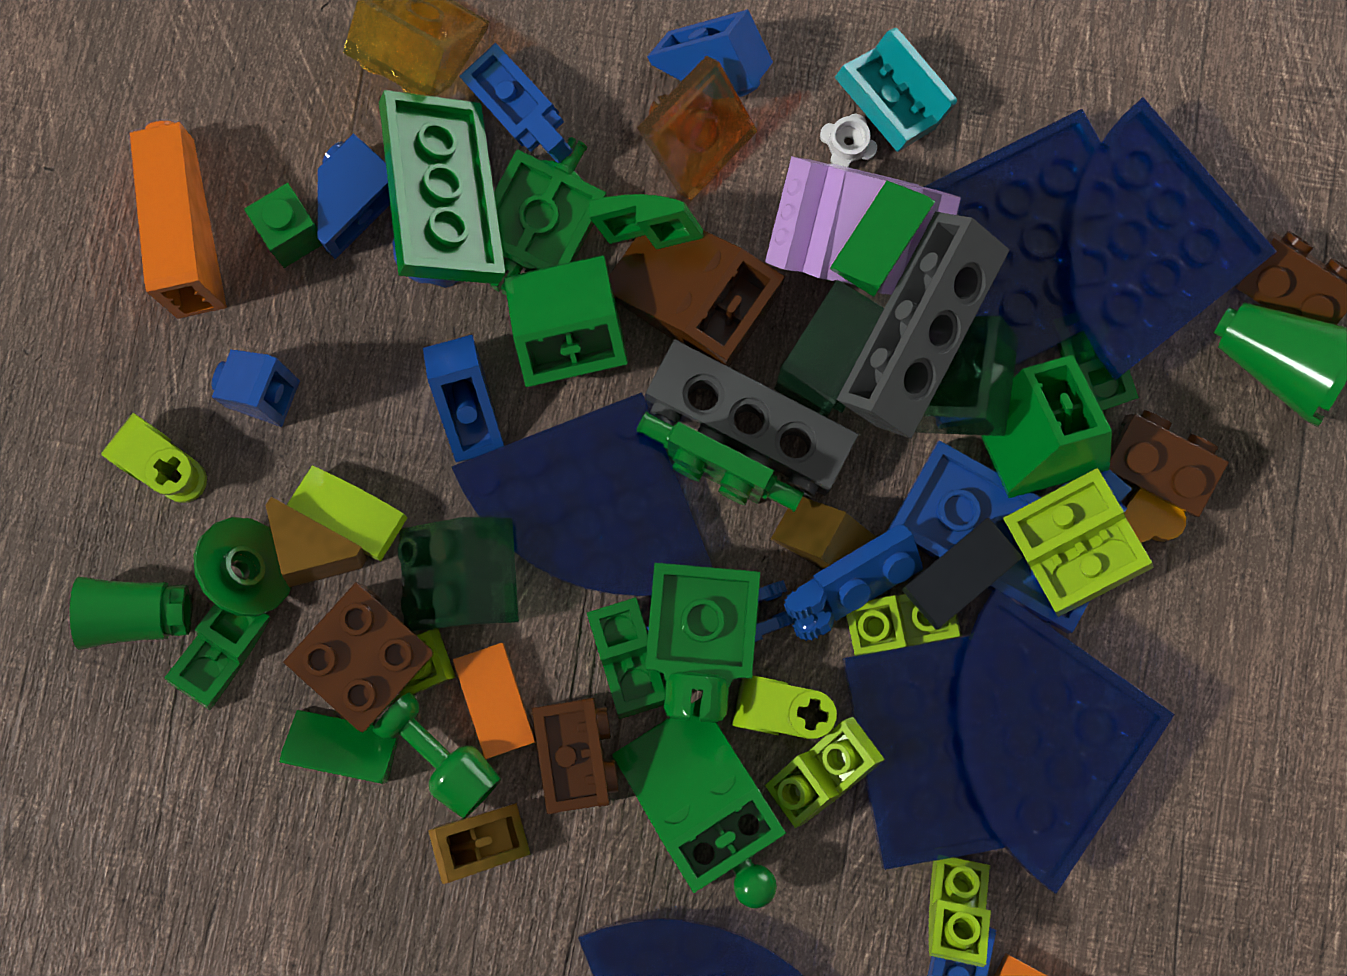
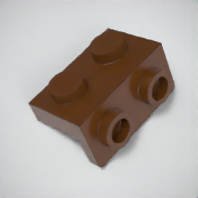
[1235,231,1347,325]
[1110,410,1229,517]
[532,698,619,814]

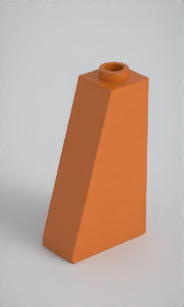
[130,121,227,319]

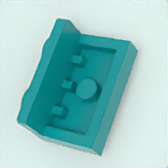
[834,28,957,152]

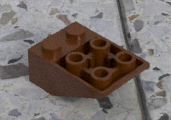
[609,230,785,367]

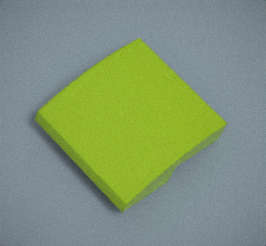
[1003,468,1154,617]

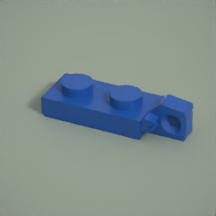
[459,43,573,163]

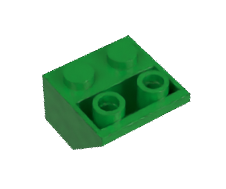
[504,255,627,387]
[974,355,1112,498]

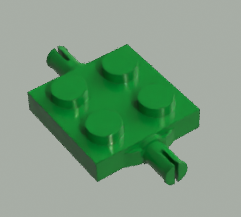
[490,137,607,295]
[636,411,805,512]

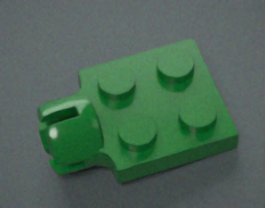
[645,563,760,723]

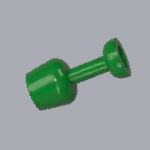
[372,692,501,819]

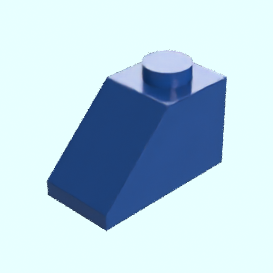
[647,9,773,98]
[318,133,390,259]
[423,335,505,463]
[211,349,300,427]

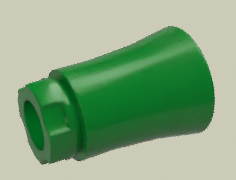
[70,576,192,650]

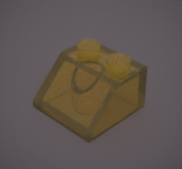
[343,0,490,97]

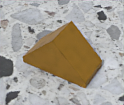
[265,497,367,587]
[770,497,877,569]
[428,803,531,884]

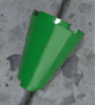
[1214,302,1347,427]

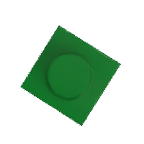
[244,182,322,268]

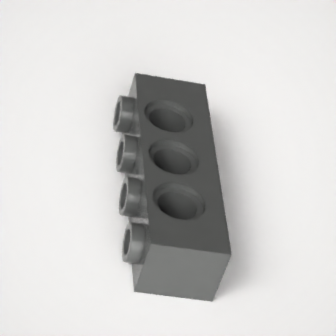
[837,211,1010,438]
[645,339,859,497]

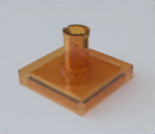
[637,56,757,201]

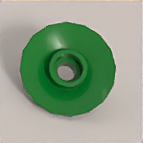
[193,517,291,617]

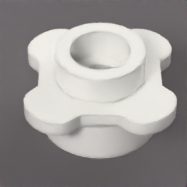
[820,114,877,167]

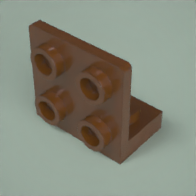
[283,582,434,732]

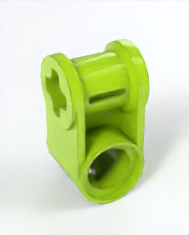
[101,413,207,503]
[732,675,837,739]

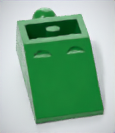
[612,698,786,909]

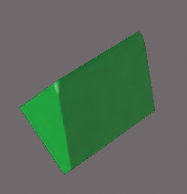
[830,180,935,297]
[279,710,399,784]

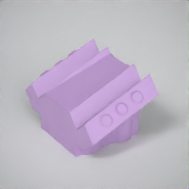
[765,156,961,295]

